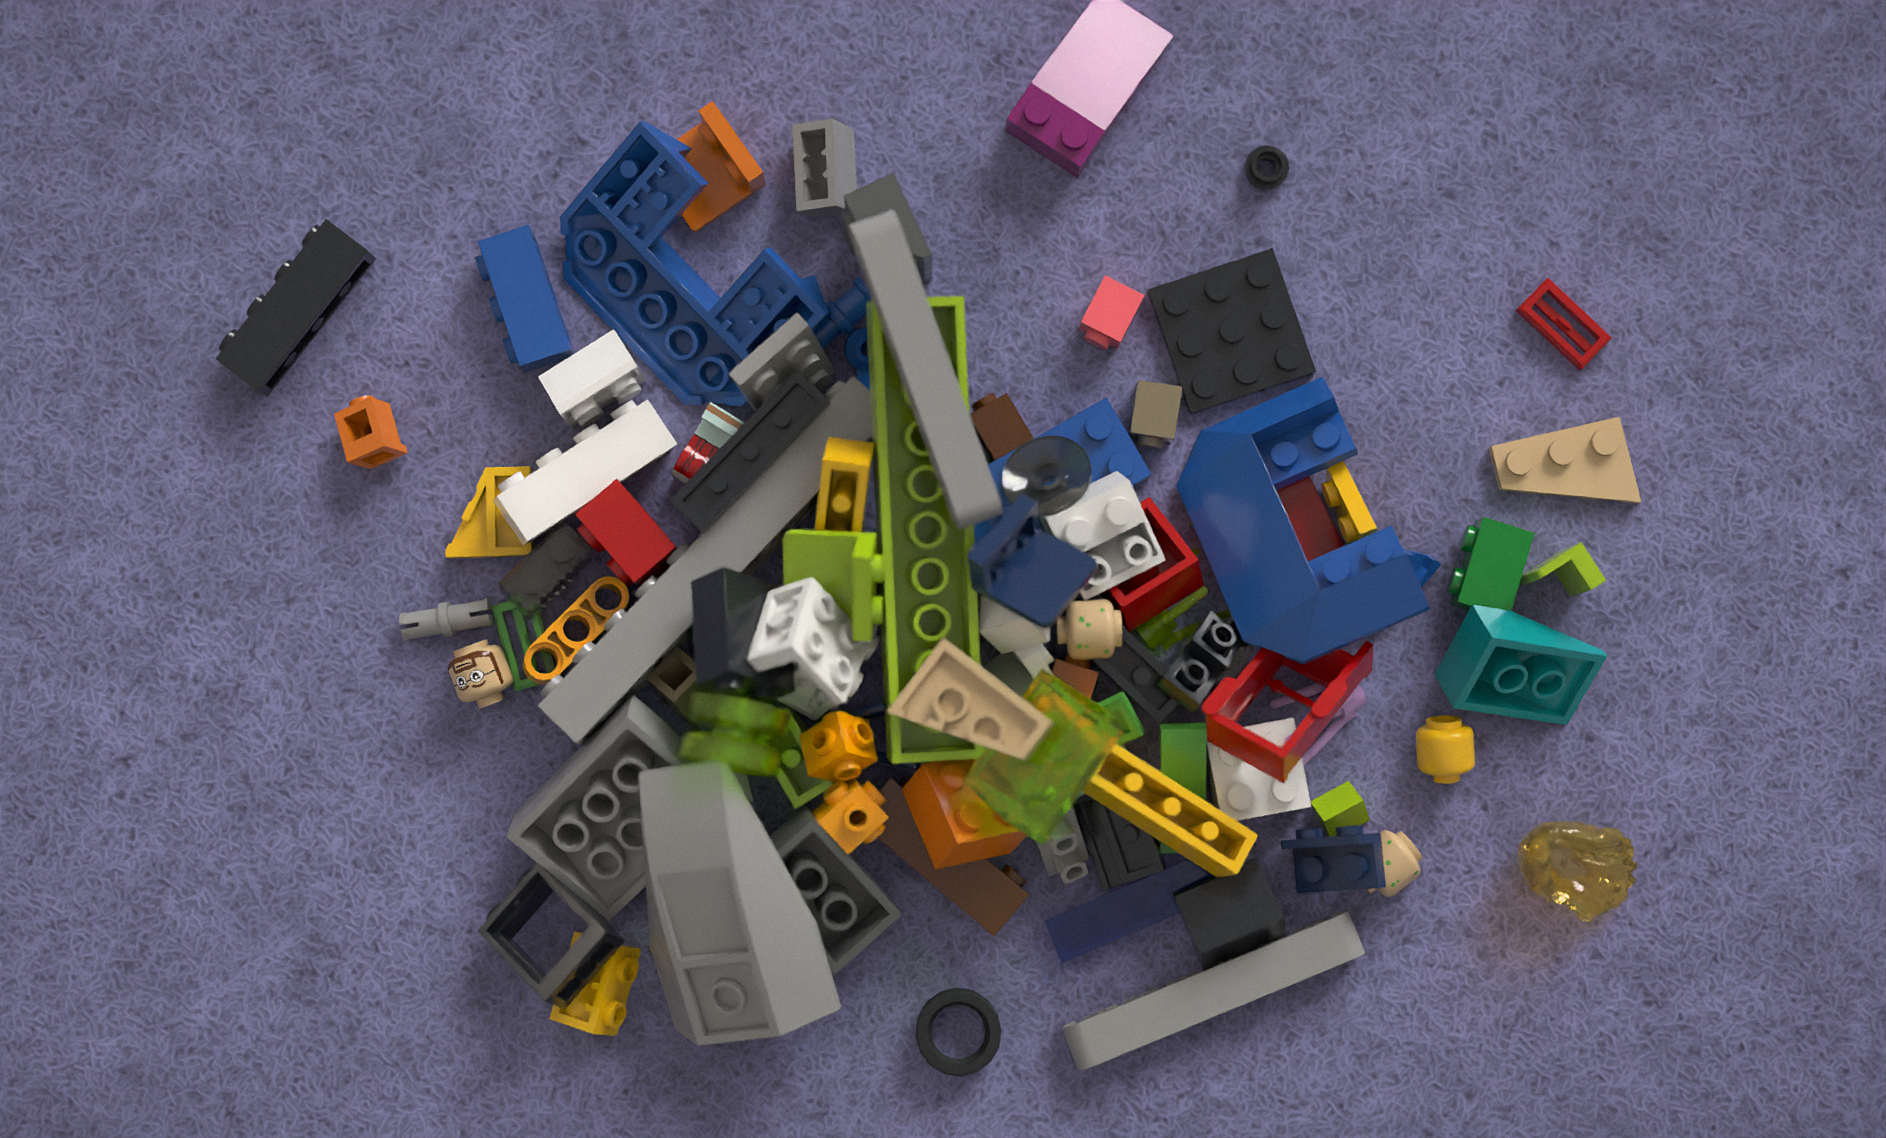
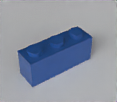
[475,225,575,373]

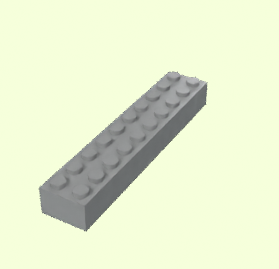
[537,376,872,745]

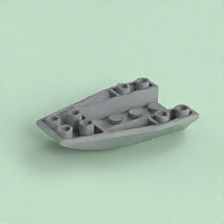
[639,758,841,1046]

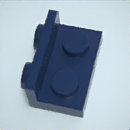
[1281,825,1386,893]

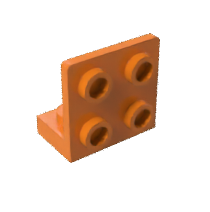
[677,101,766,232]

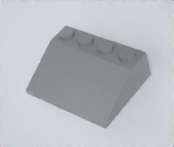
[506,695,699,921]

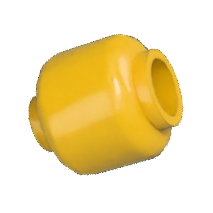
[1416,715,1475,784]

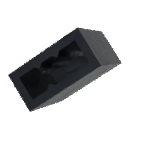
[691,567,795,707]

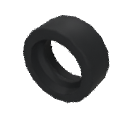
[916,988,1002,1077]

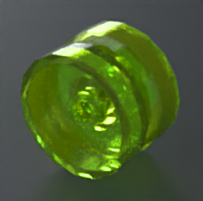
[677,692,791,778]

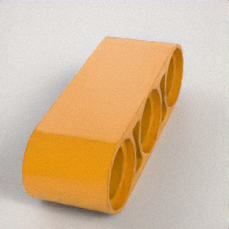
[523,576,629,685]

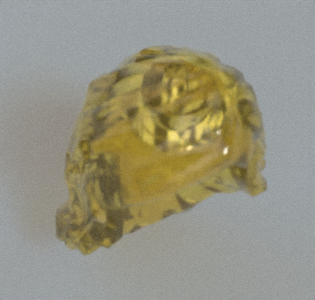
[1518,821,1637,923]

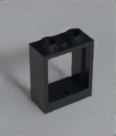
[478,863,625,1009]

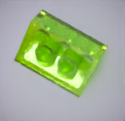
[963,668,1123,845]

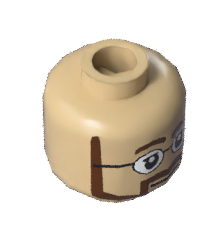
[447,639,513,709]

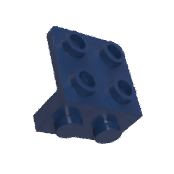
[967,494,1097,628]

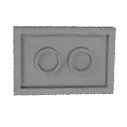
[728,313,836,412]

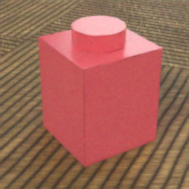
[1079,275,1145,350]

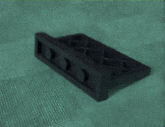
[669,370,831,534]

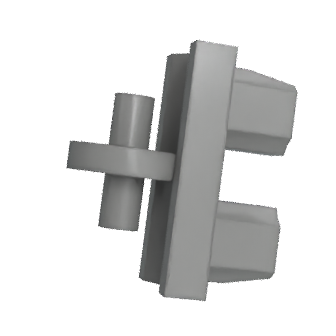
[1028,798,1089,884]

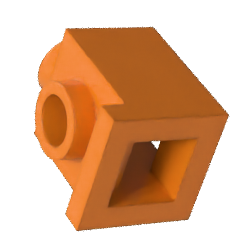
[334,396,408,469]

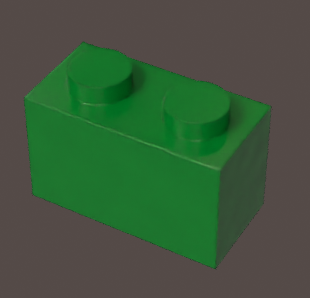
[1447,517,1535,611]

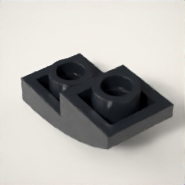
[1157,611,1244,713]

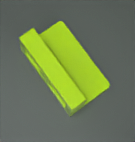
[1520,542,1606,597]

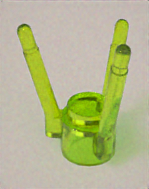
[1135,547,1232,651]

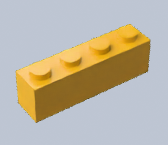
[815,437,874,620]
[1068,738,1258,877]

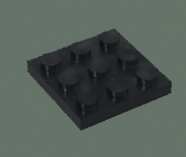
[1147,248,1316,415]

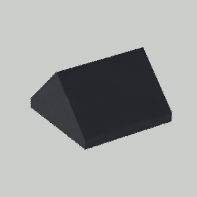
[1172,858,1285,971]

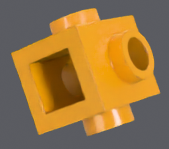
[799,711,878,782]
[813,778,889,854]

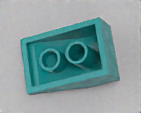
[1434,604,1607,725]

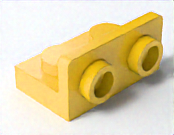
[549,931,641,1036]

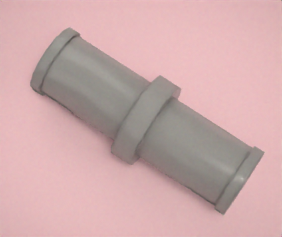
[399,598,494,641]

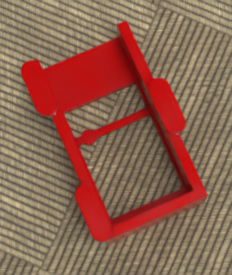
[1202,641,1374,784]

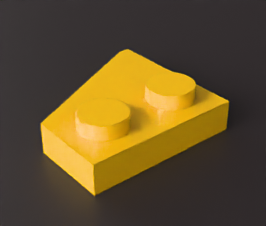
[445,466,534,559]

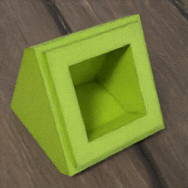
[1310,781,1370,836]

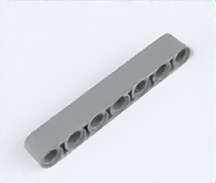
[848,210,1003,530]
[1061,910,1365,1070]

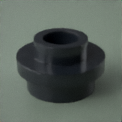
[1245,145,1289,190]

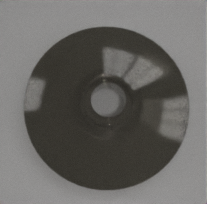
[1002,436,1092,516]

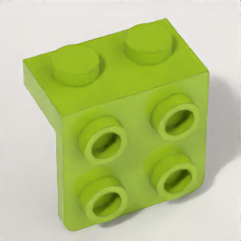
[783,529,884,641]

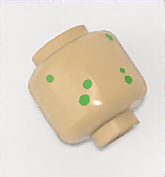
[1057,599,1122,659]
[1365,830,1423,897]

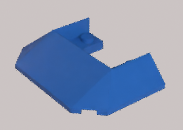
[560,121,829,406]
[1176,376,1430,664]

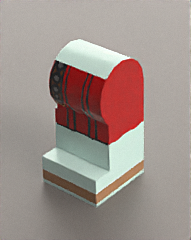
[672,402,744,484]

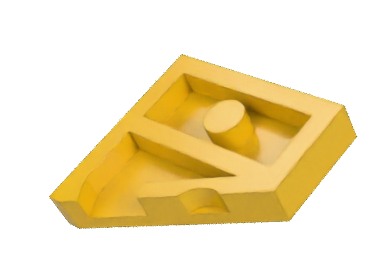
[1321,461,1377,544]

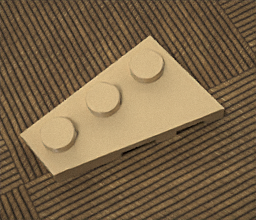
[1489,417,1641,504]
[887,638,1055,761]

